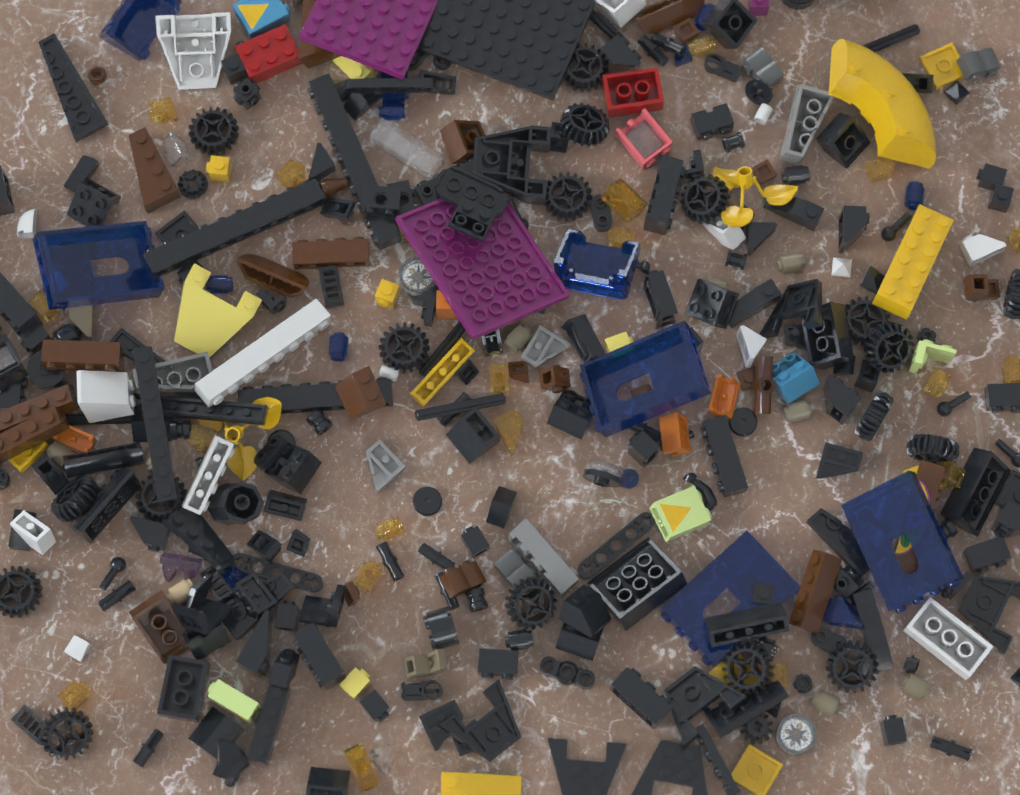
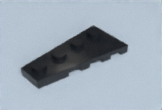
[163,506,236,573]
[806,508,889,577]
[696,724,741,795]

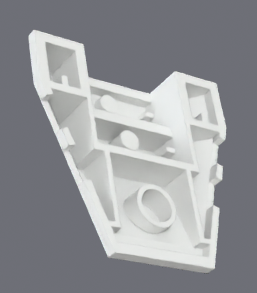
[156,12,231,90]

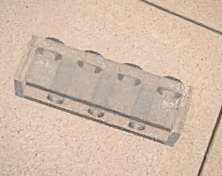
[370,118,444,180]

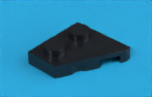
[816,442,863,479]
[419,699,463,751]

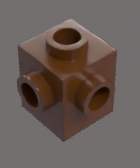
[539,365,571,394]

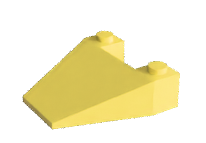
[174,263,262,358]

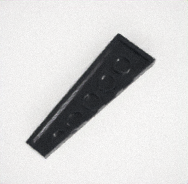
[38,33,108,143]

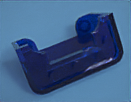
[98,0,182,61]
[553,229,640,300]

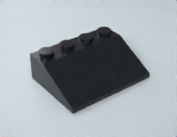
[70,467,142,544]
[587,537,688,631]

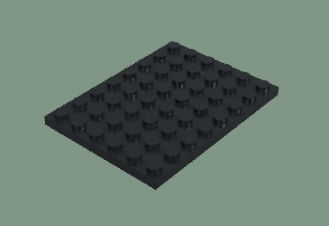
[417,0,596,101]

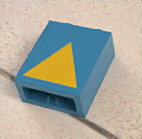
[232,0,291,39]

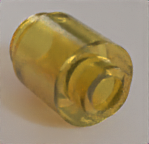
[688,35,717,58]
[374,517,404,542]

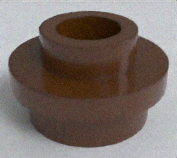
[88,66,107,85]

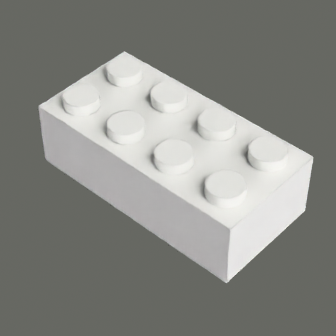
[903,597,994,680]

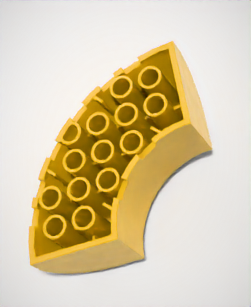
[829,39,936,169]

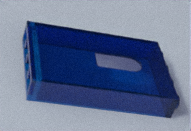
[32,221,165,310]
[580,320,711,437]
[841,471,964,614]
[660,530,800,668]

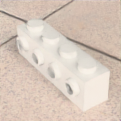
[182,435,235,515]

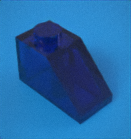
[822,596,865,630]

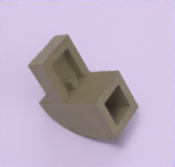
[403,649,447,678]

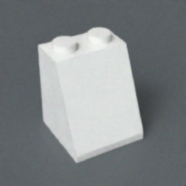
[77,370,136,423]

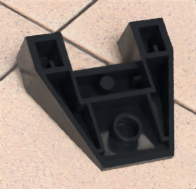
[472,125,551,205]

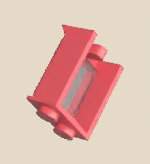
[614,108,673,169]

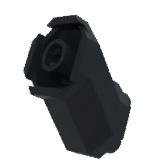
[208,482,264,525]

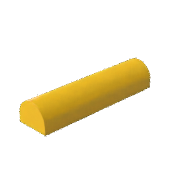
[410,338,475,407]

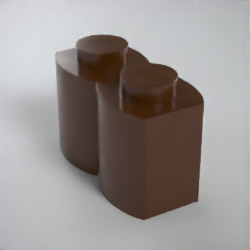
[440,560,487,599]

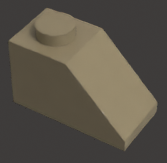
[65,298,93,339]

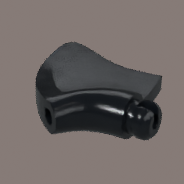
[213,739,250,787]

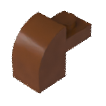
[963,274,1000,302]

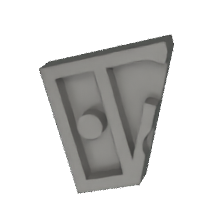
[520,325,571,368]
[365,439,406,493]

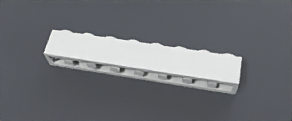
[194,299,331,407]

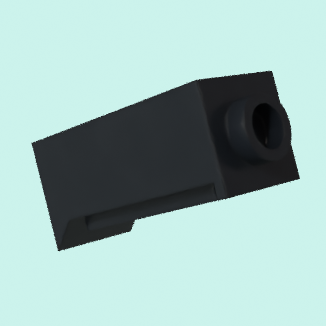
[561,314,605,366]

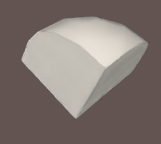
[17,209,37,238]

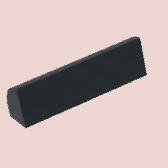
[63,442,144,478]

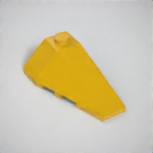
[441,772,522,795]

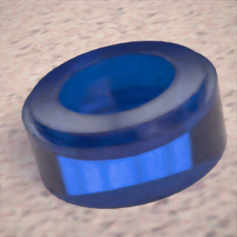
[620,469,639,489]

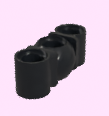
[540,656,595,690]

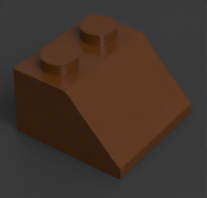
[440,120,485,164]
[335,366,386,421]

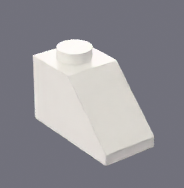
[703,216,746,250]
[959,234,1006,267]
[10,510,56,555]

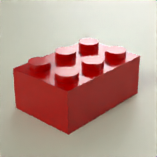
[235,24,302,84]
[602,67,664,118]

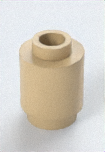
[167,579,193,605]

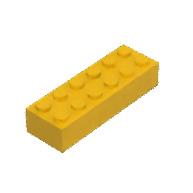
[872,204,954,320]

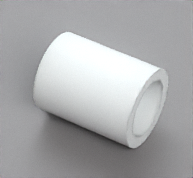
[754,103,773,125]
[379,365,399,382]

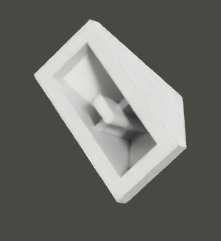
[736,325,767,368]

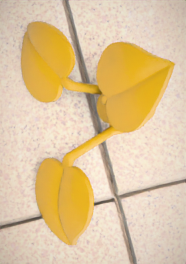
[712,166,798,227]
[198,397,282,481]

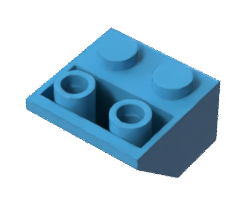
[772,352,820,404]

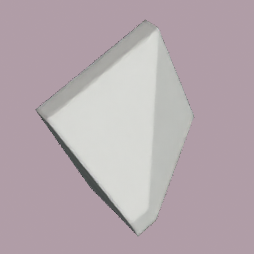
[64,635,91,662]

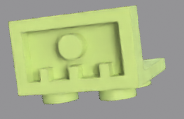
[908,340,957,374]

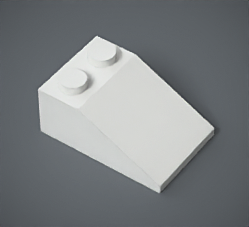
[595,0,647,28]

